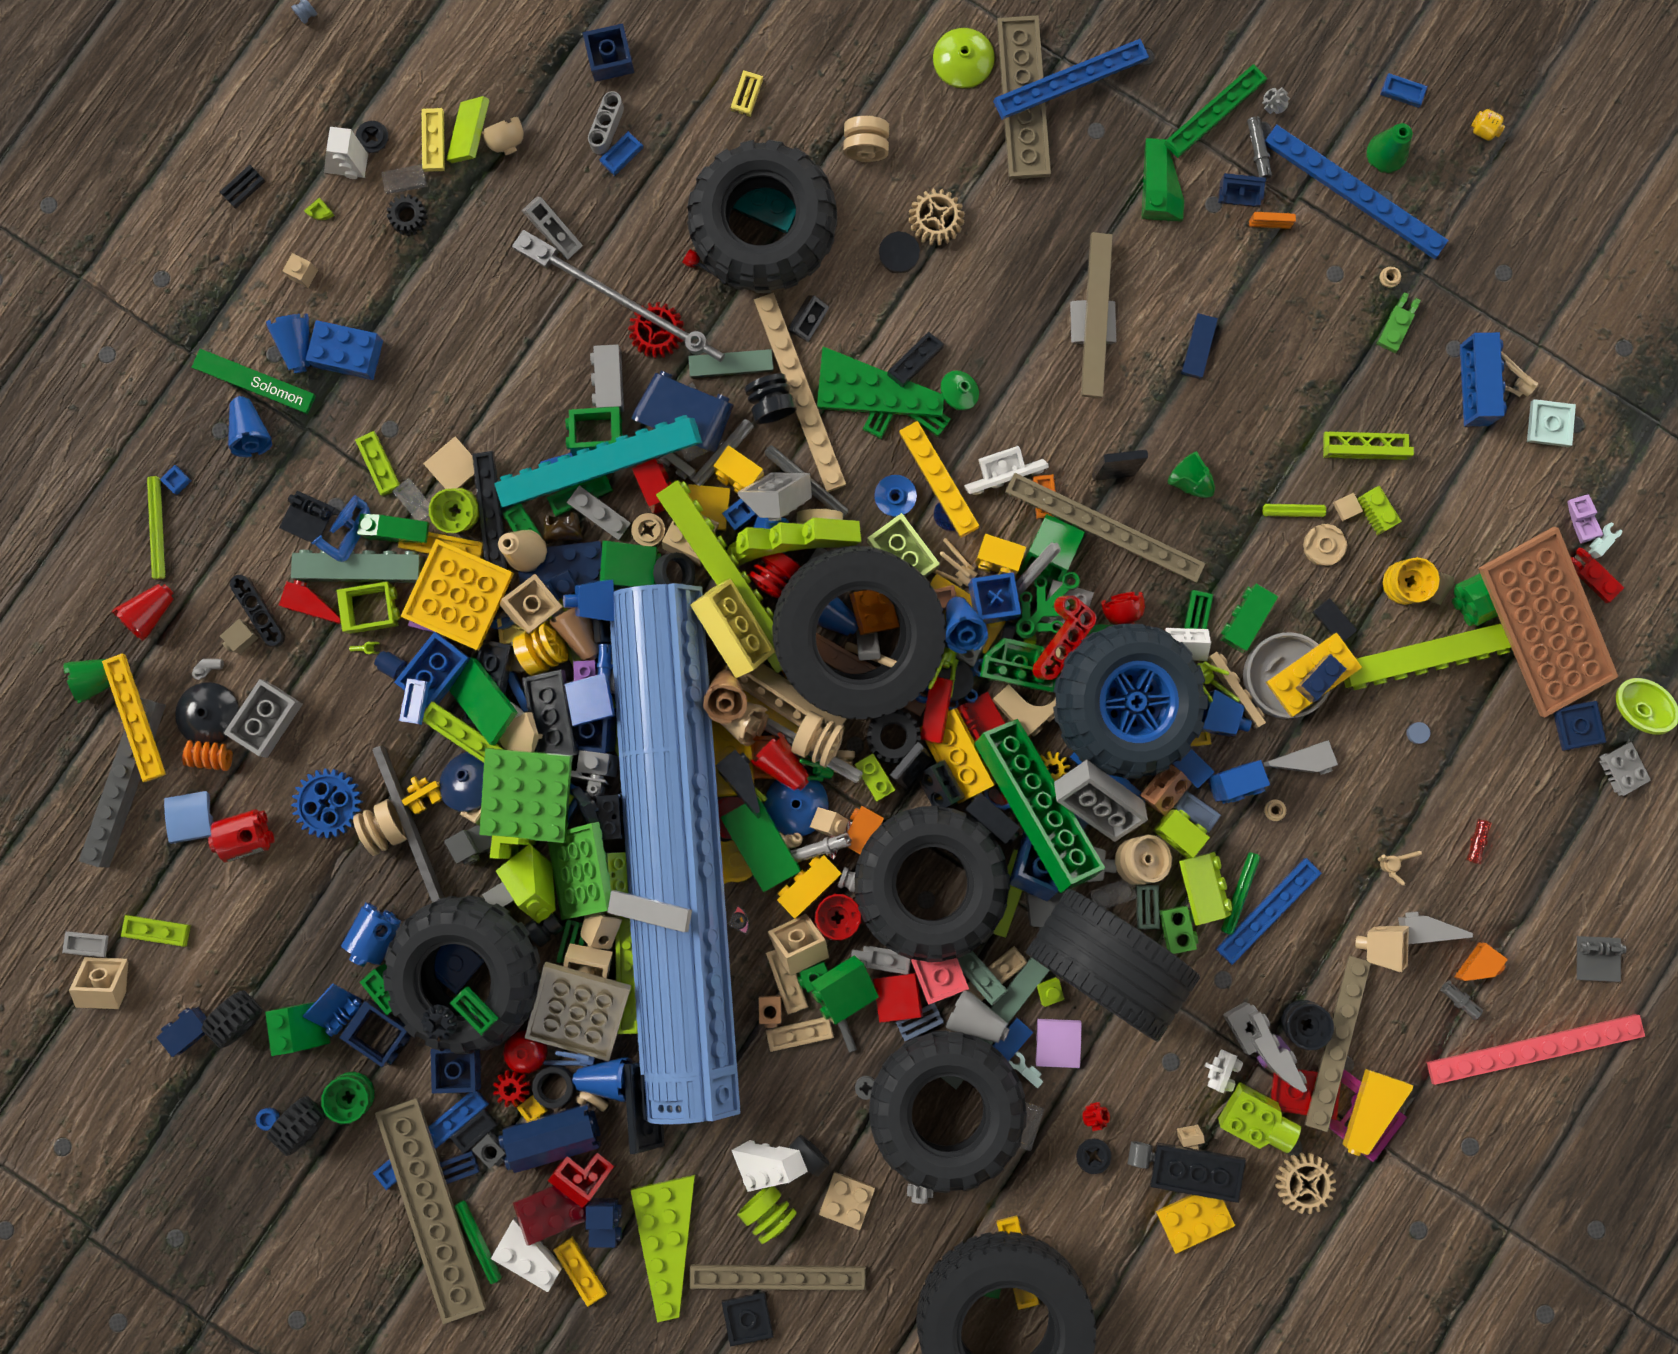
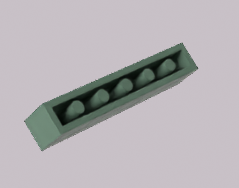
[291,550,424,583]

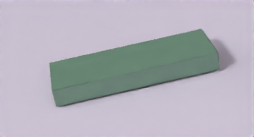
[957,951,1008,1006]

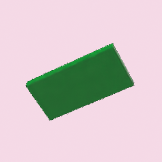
[449,658,518,746]
[720,796,801,892]

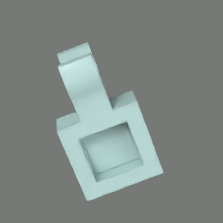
[1588,522,1622,559]
[1009,1052,1043,1088]

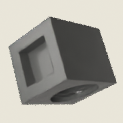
[472,1131,507,1169]

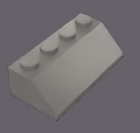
[738,473,812,521]

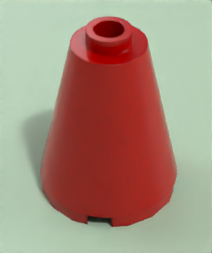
[111,584,174,642]
[750,731,809,791]

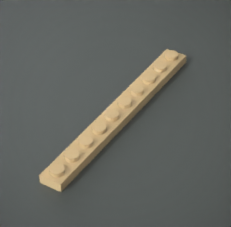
[754,293,846,492]

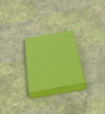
[446,96,489,163]

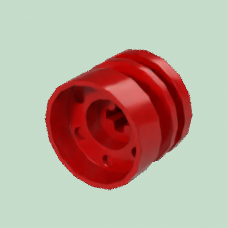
[748,552,801,599]
[815,894,861,941]

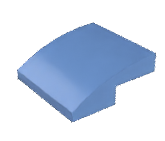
[164,791,213,844]

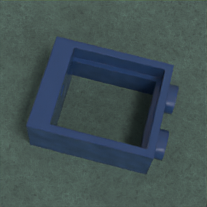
[340,999,411,1067]

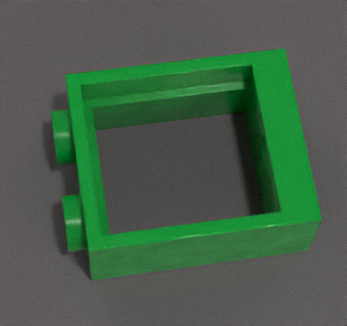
[565,406,623,456]

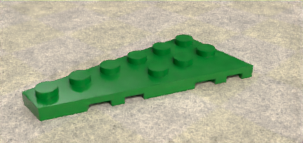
[817,346,944,418]

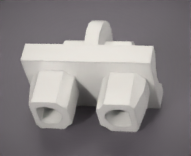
[1205,1049,1243,1093]

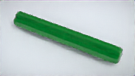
[1221,852,1260,935]
[454,1201,502,1284]

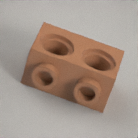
[1140,765,1192,817]

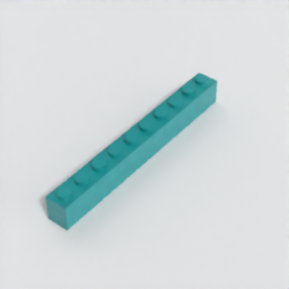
[494,415,702,507]

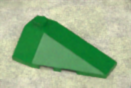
[1141,138,1184,222]

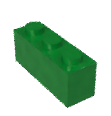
[1220,583,1279,653]

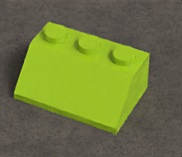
[1179,852,1232,926]

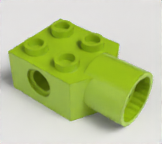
[1218,1082,1301,1153]

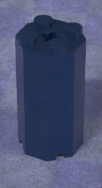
[499,1103,602,1173]

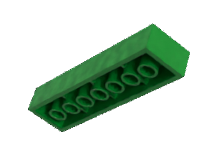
[974,719,1105,893]

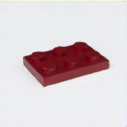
[513,1186,586,1246]

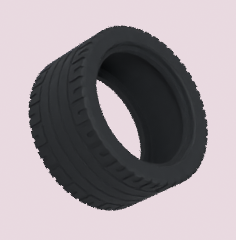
[1026,889,1200,1042]

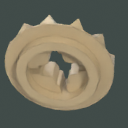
[631,513,665,547]

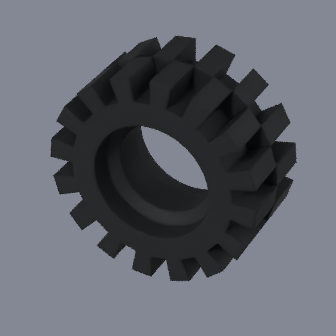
[387,194,428,236]

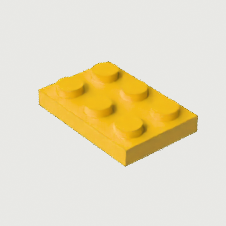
[1156,1195,1235,1254]

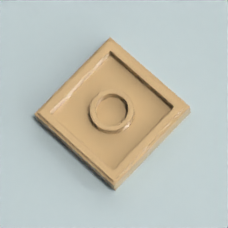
[423,437,474,489]

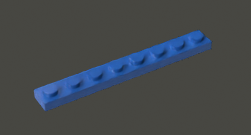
[993,39,1149,120]

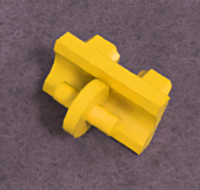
[401,776,442,814]

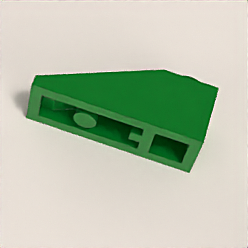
[357,514,430,543]

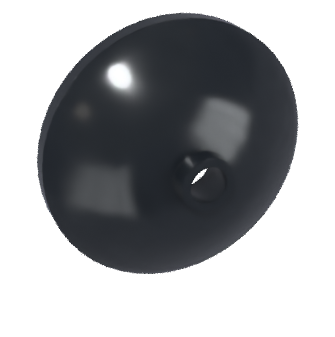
[175,682,240,746]

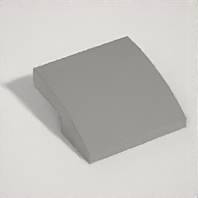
[1070,300,1116,344]

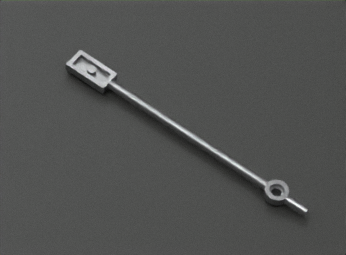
[512,230,725,362]

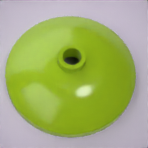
[933,28,994,88]
[1616,678,1678,735]

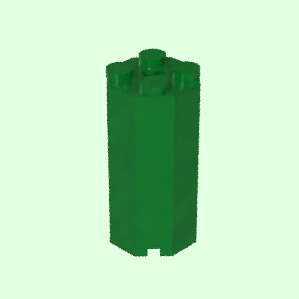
[1452,573,1498,626]

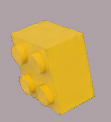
[713,445,764,494]
[974,534,1026,577]

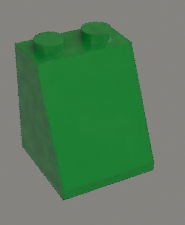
[1018,514,1085,589]
[600,541,662,590]
[265,1002,331,1056]

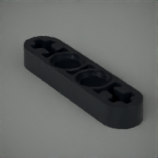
[230,575,285,647]

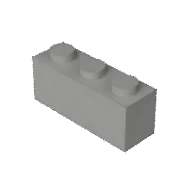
[590,345,624,411]

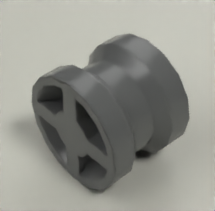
[855,1075,874,1100]

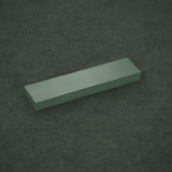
[688,349,773,378]

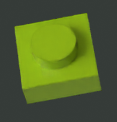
[1037,978,1064,1007]

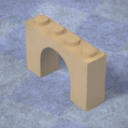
[992,648,1063,737]

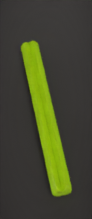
[147,476,165,580]

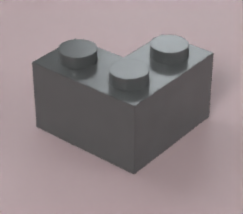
[444,825,492,865]

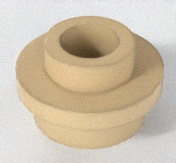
[1380,267,1401,288]
[1264,800,1286,821]

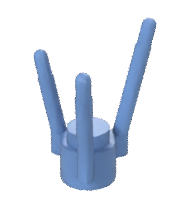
[543,1051,595,1067]

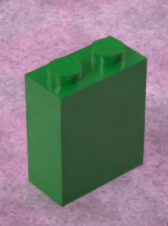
[811,955,879,1025]

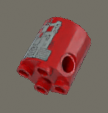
[208,809,275,863]

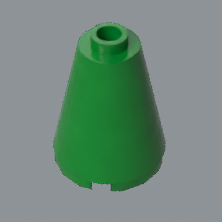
[1366,123,1413,173]
[63,659,110,704]

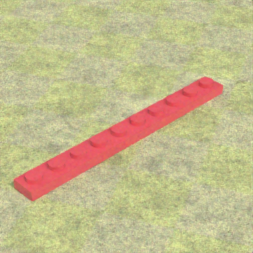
[1427,1014,1645,1085]

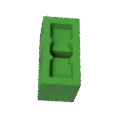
[1159,906,1199,954]

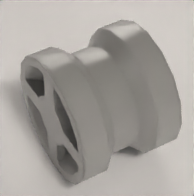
[838,867,855,893]

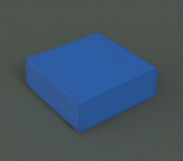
[160,465,192,495]

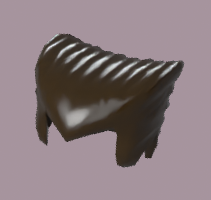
[543,512,584,544]

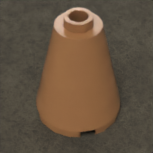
[548,608,599,661]
[703,670,747,724]

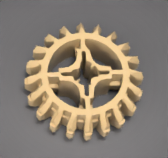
[909,189,965,246]
[1275,1153,1336,1214]

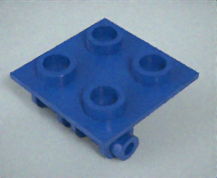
[303,984,362,1037]

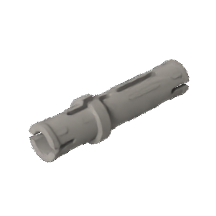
[791,833,851,863]

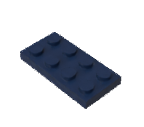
[519,541,602,585]

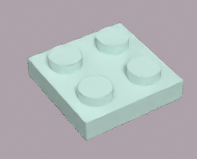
[1527,399,1576,447]

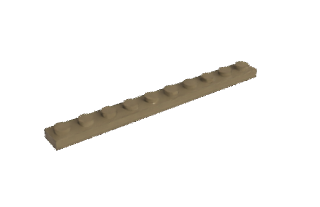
[1005,473,1206,583]

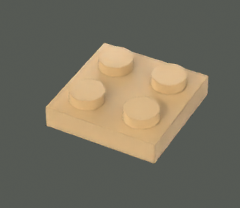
[819,1171,875,1230]

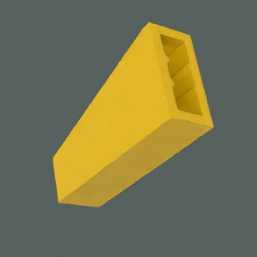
[1343,1069,1413,1156]

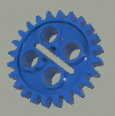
[291,769,363,838]

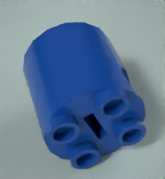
[341,902,402,967]

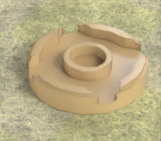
[1303,524,1347,566]

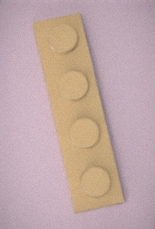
[1207,652,1266,729]

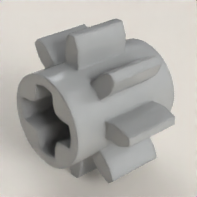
[1262,87,1290,114]
[907,1183,933,1204]

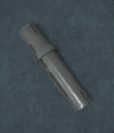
[1247,116,1273,180]

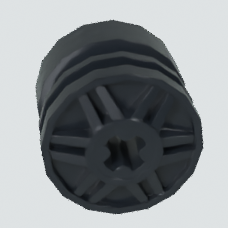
[744,373,797,425]
[1281,1000,1334,1050]

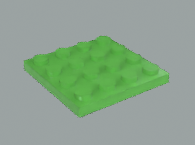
[479,748,572,843]
[548,822,611,920]

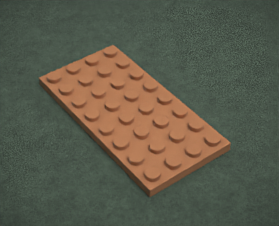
[1478,527,1618,718]

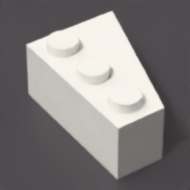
[324,127,368,179]
[732,1140,808,1192]
[491,1216,563,1292]

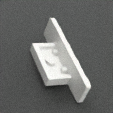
[964,446,1049,495]

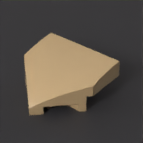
[500,712,543,752]

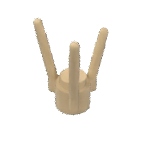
[1501,352,1538,397]
[933,538,978,587]
[1378,851,1422,886]

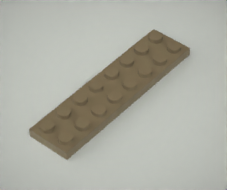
[997,15,1051,179]

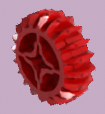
[628,301,685,359]

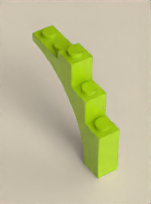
[727,517,861,567]

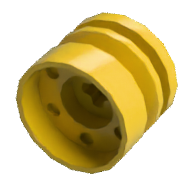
[1383,557,1440,605]
[513,621,569,676]

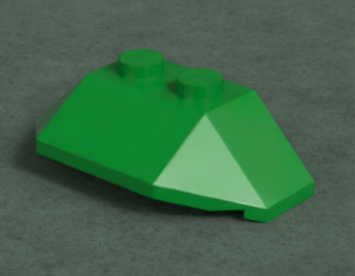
[980,638,1061,693]

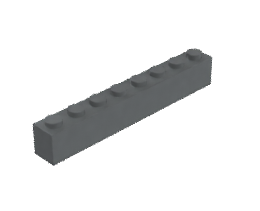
[79,697,166,867]

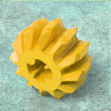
[1040,752,1070,781]

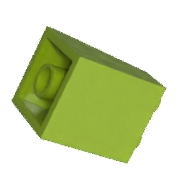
[496,844,556,923]

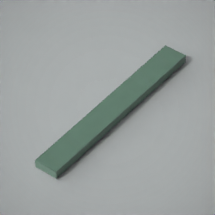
[941,958,1049,1089]

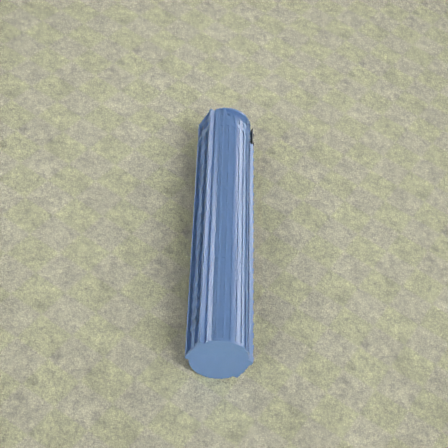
[610,583,740,1124]

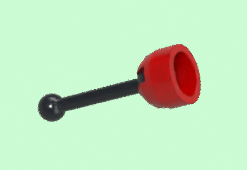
[682,249,728,285]

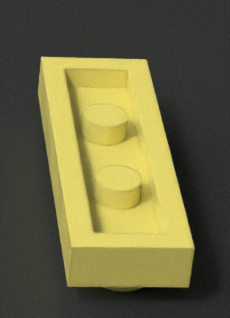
[422,108,445,172]

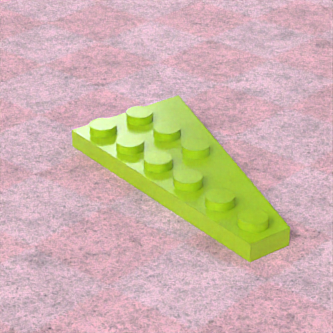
[630,1175,695,1322]

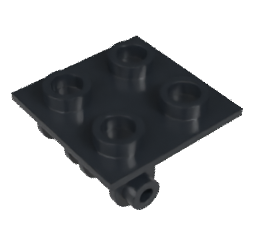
[279,491,335,543]

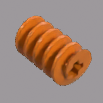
[182,740,233,771]

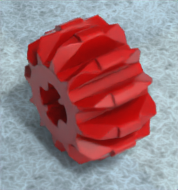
[493,1070,530,1107]

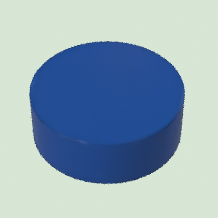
[256,1107,280,1131]

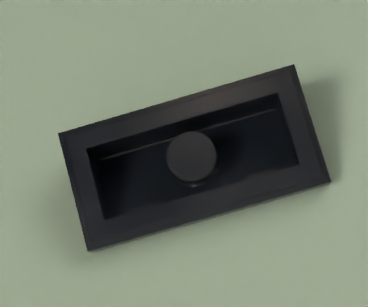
[788,295,830,342]

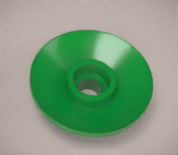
[941,371,979,410]

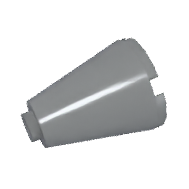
[946,990,1010,1043]

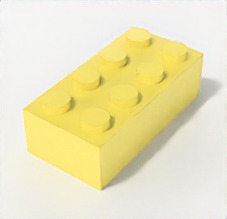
[690,578,775,678]

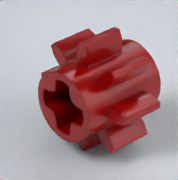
[1082,1102,1110,1131]

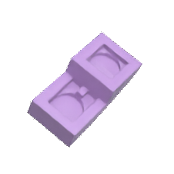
[1567,494,1603,544]

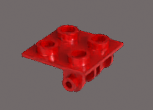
[957,692,1005,742]

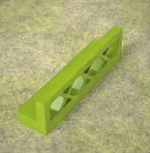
[1323,432,1414,460]
[490,835,536,859]

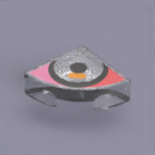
[728,905,749,934]

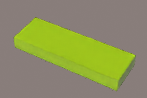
[355,431,401,497]
[121,915,191,947]

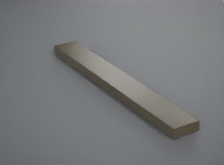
[1081,232,1113,398]
[690,1264,866,1290]

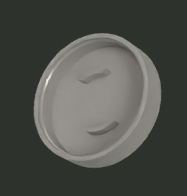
[1243,633,1330,719]

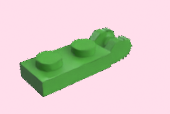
[1376,292,1420,353]

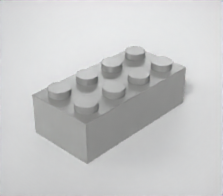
[1054,760,1148,842]

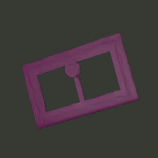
[1329,1069,1407,1162]

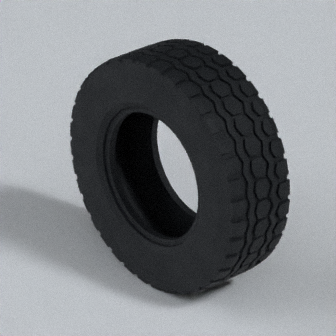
[772,546,946,719]
[916,1231,1096,1354]

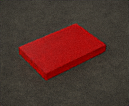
[1270,1069,1341,1120]

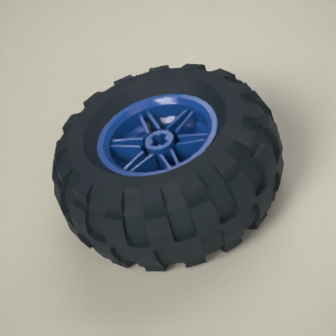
[1053,624,1208,778]

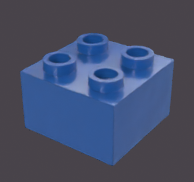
[968,572,1021,624]

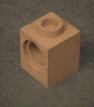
[759,995,782,1028]

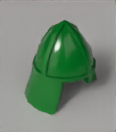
[1167,451,1215,498]

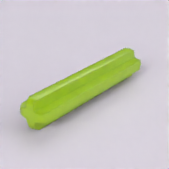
[1263,504,1326,517]

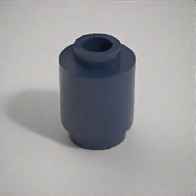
[374,651,407,680]

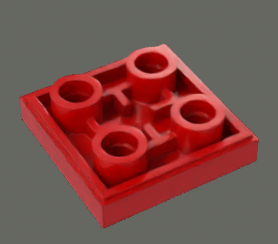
[873,973,923,1022]

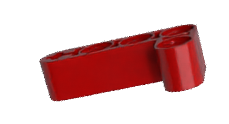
[1033,595,1096,680]

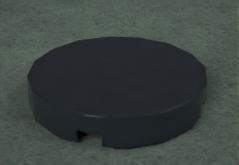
[879,231,920,273]
[938,659,974,701]

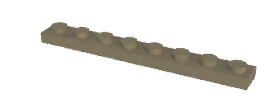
[1304,956,1371,1132]

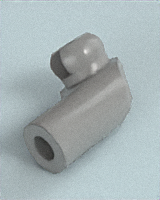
[192,659,224,680]

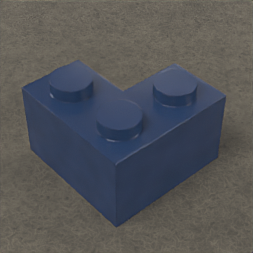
[586,1198,622,1248]

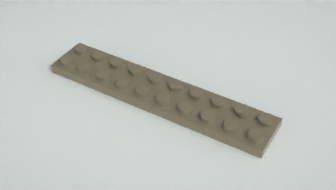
[375,1097,486,1324]

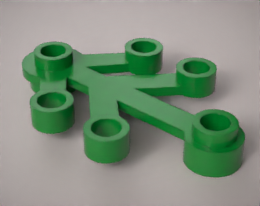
[1016,572,1080,639]

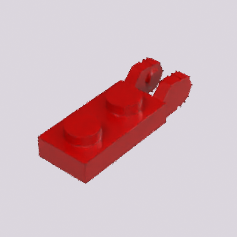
[1570,547,1624,604]

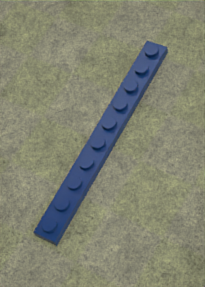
[1265,124,1449,259]

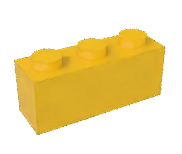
[777,855,842,919]

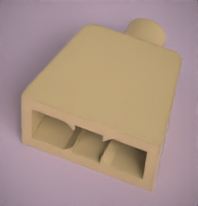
[581,911,622,949]
[1355,926,1409,972]

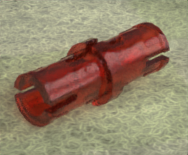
[1466,819,1492,864]

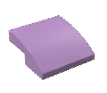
[1036,1019,1081,1068]

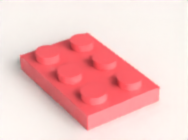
[911,958,969,1005]

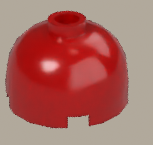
[1101,592,1145,625]
[503,1029,548,1074]

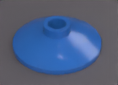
[874,475,917,517]

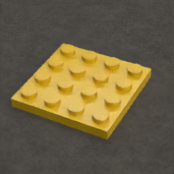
[401,539,514,651]

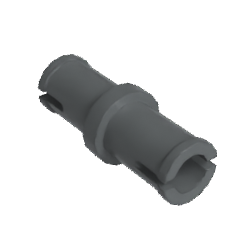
[1440,981,1483,1020]

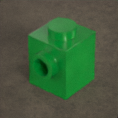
[797,961,828,992]

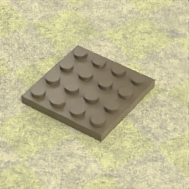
[525,962,631,1061]

